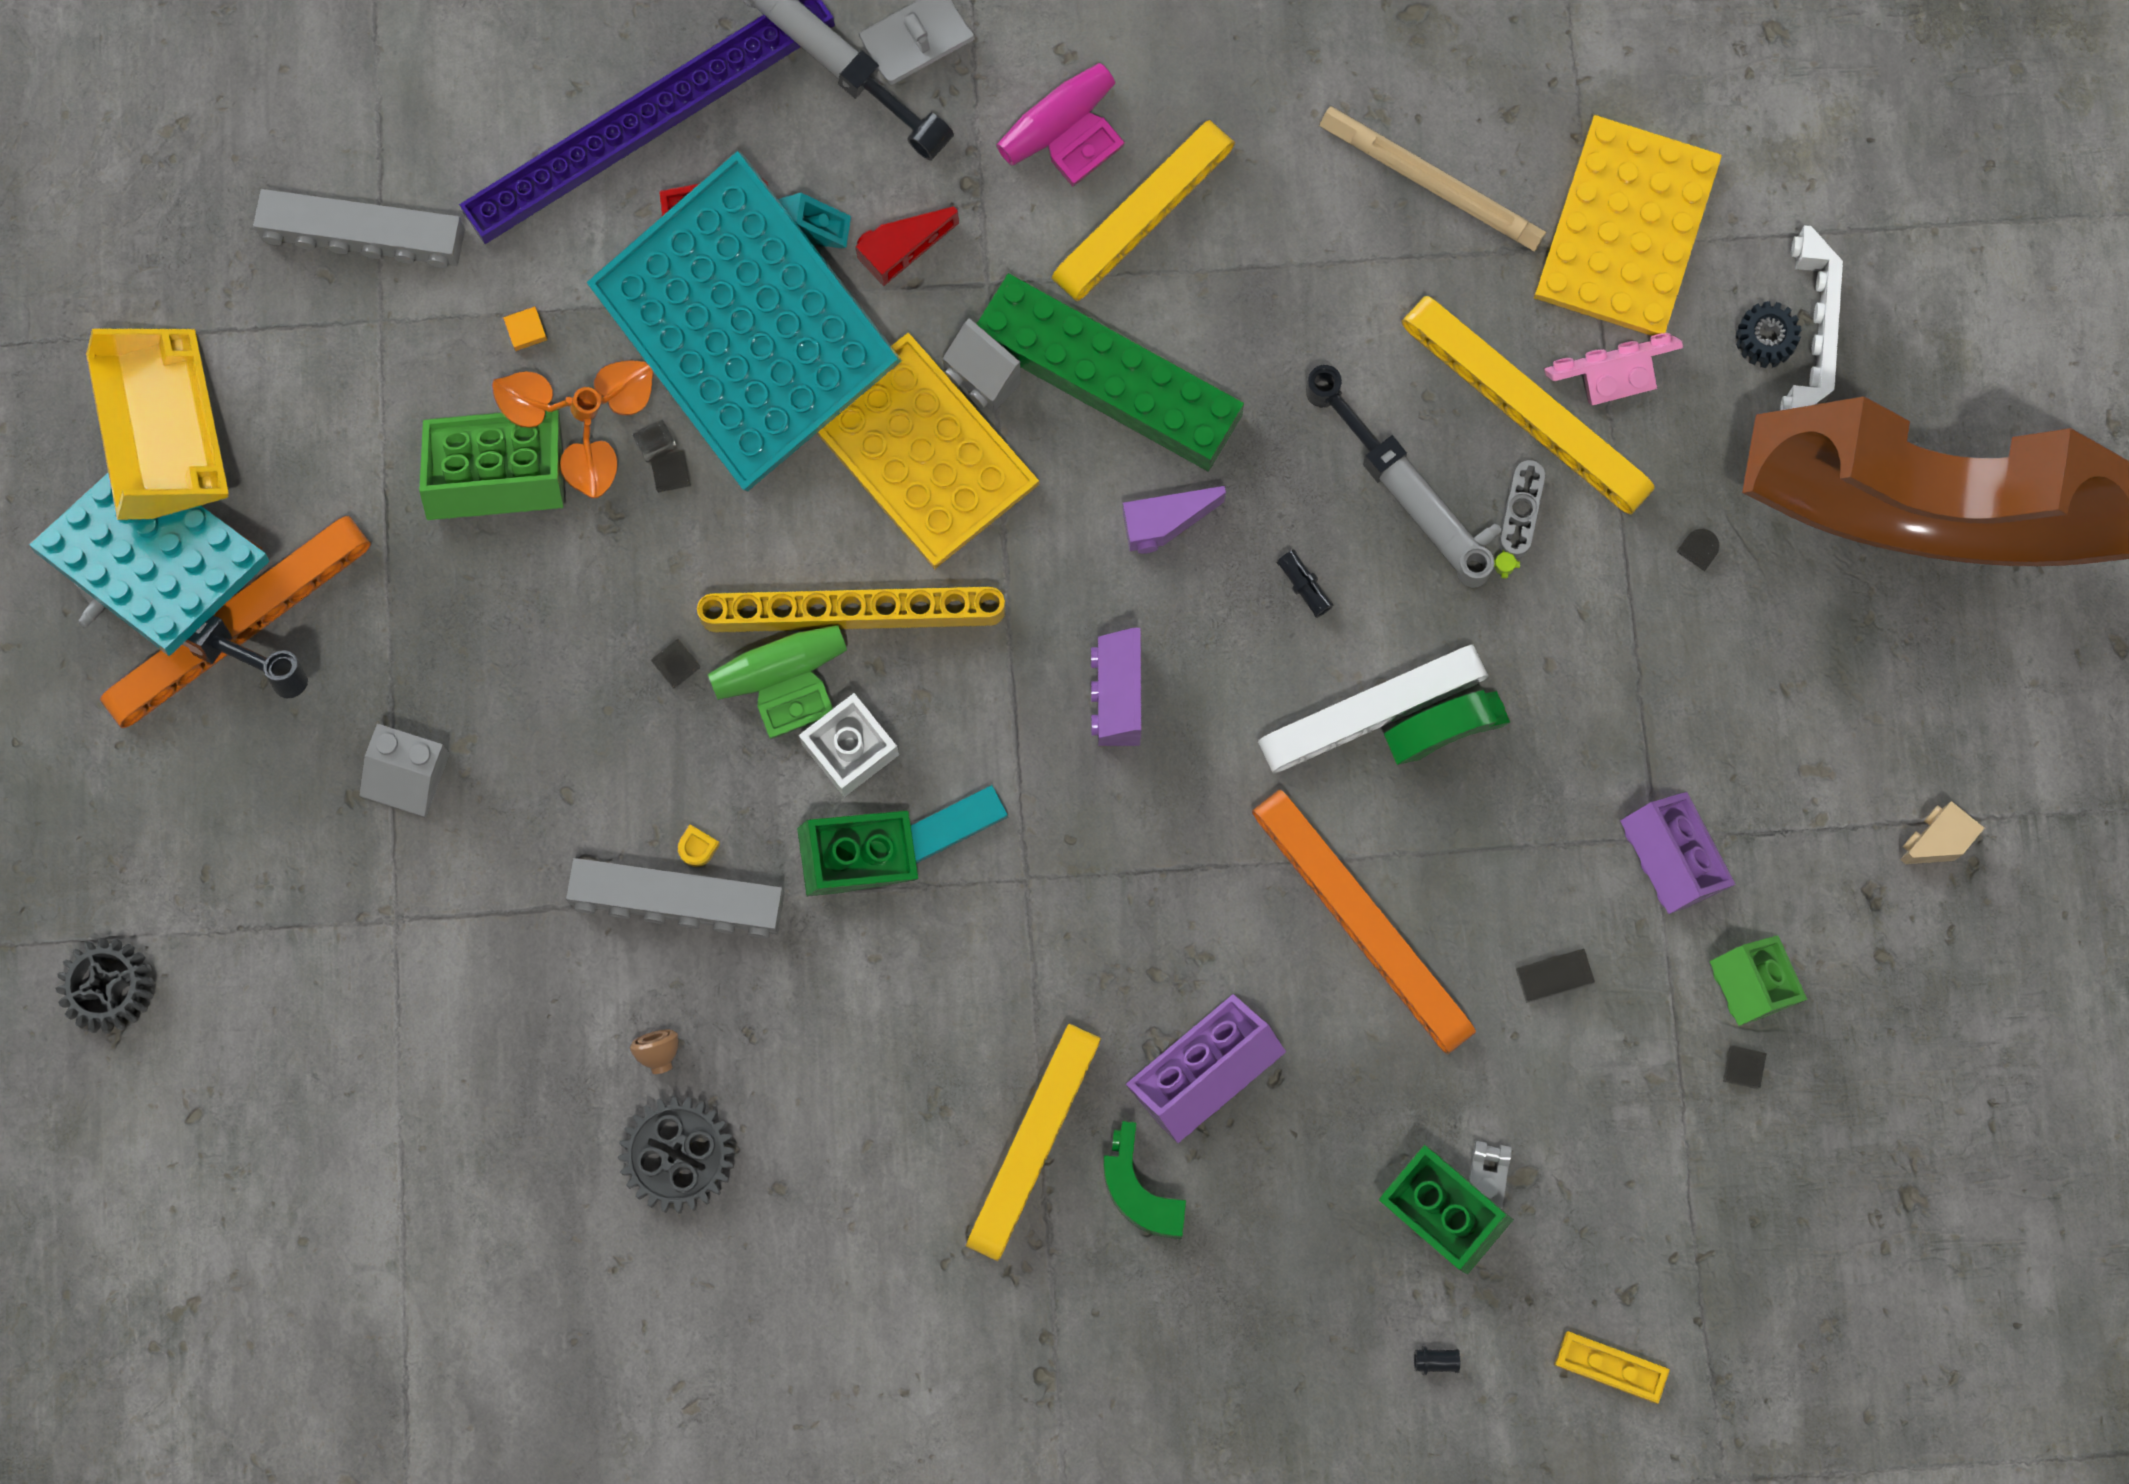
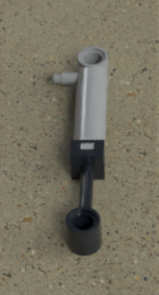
[741,0,954,161]
[1306,365,1501,588]
[75,584,308,699]

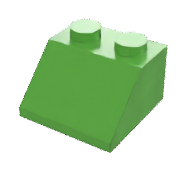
[1710,935,1808,1026]

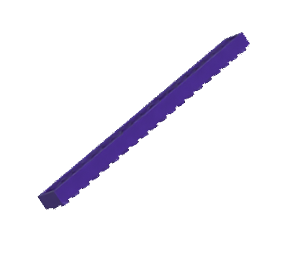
[459,0,835,244]

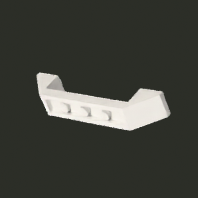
[1780,225,1843,410]

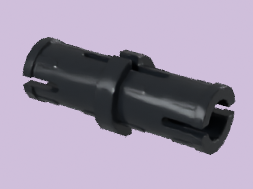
[1277,550,1334,618]

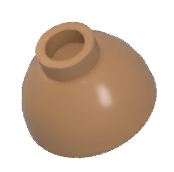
[630,1029,679,1074]

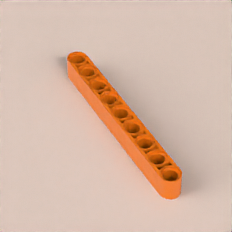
[100,516,371,728]
[1252,789,1476,1054]

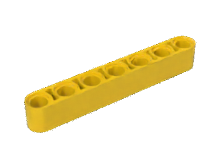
[1051,120,1235,302]
[965,1023,1101,1261]

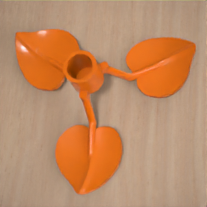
[492,361,653,499]

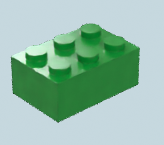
[1378,1145,1514,1275]

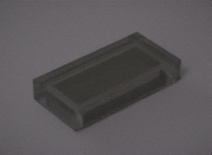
[1516,949,1595,1003]

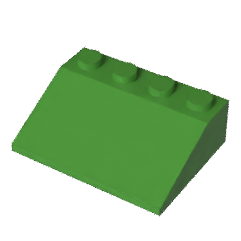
[419,410,564,520]

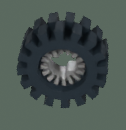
[1735,301,1802,368]

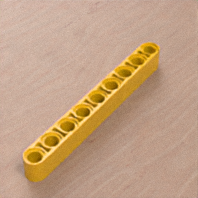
[1401,296,1655,515]
[697,587,1005,632]

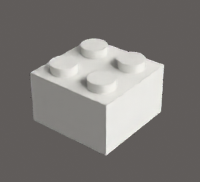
[799,693,899,797]

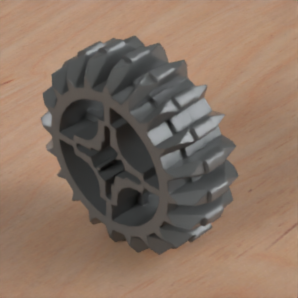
[55,938,155,1034]

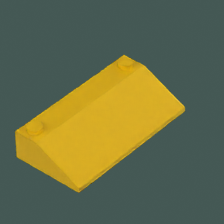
[86,328,229,520]

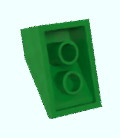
[797,811,918,897]

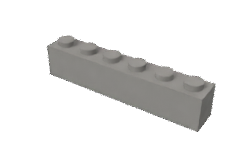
[253,189,465,268]
[566,858,785,938]

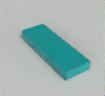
[911,785,1008,864]

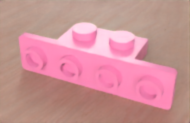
[1544,333,1683,406]

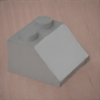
[943,318,1021,413]
[359,724,450,818]

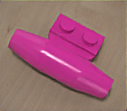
[996,63,1125,187]

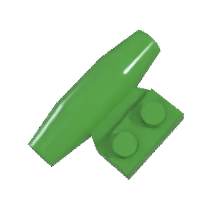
[708,625,847,740]

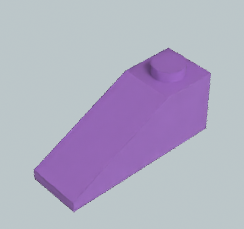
[1123,486,1226,554]

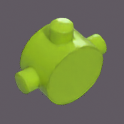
[1494,550,1520,579]

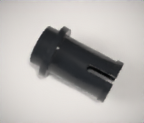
[1414,1346,1460,1375]

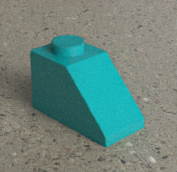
[778,193,851,248]

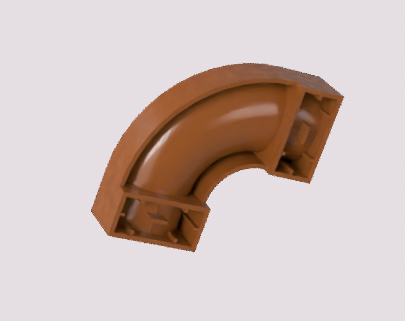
[1742,396,2129,567]

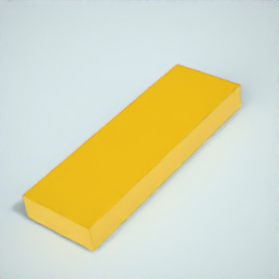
[1554,1331,1670,1404]

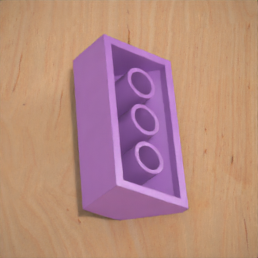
[1126,994,1286,1143]

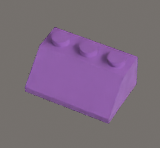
[1091,628,1141,746]
[1620,792,1736,914]

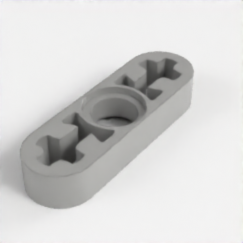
[1499,460,1545,558]

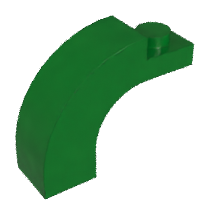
[1384,690,1510,765]
[1103,1121,1186,1240]

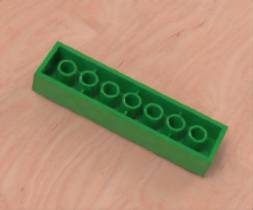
[977,273,1244,472]

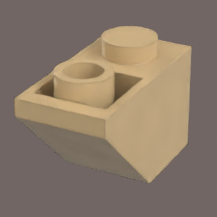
[1900,801,1984,864]

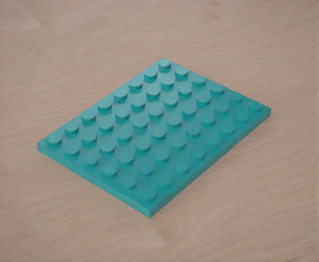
[586,151,902,492]

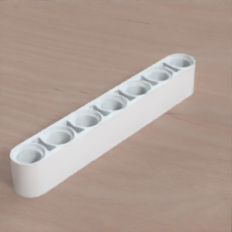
[1258,645,1489,773]

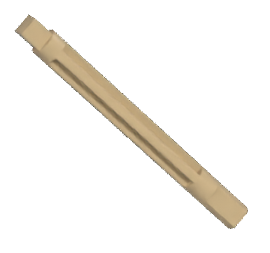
[1319,106,1546,251]

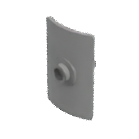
[859,0,975,85]

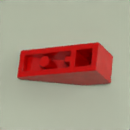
[855,206,959,286]

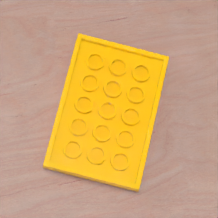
[1534,115,1722,336]
[816,332,1039,570]

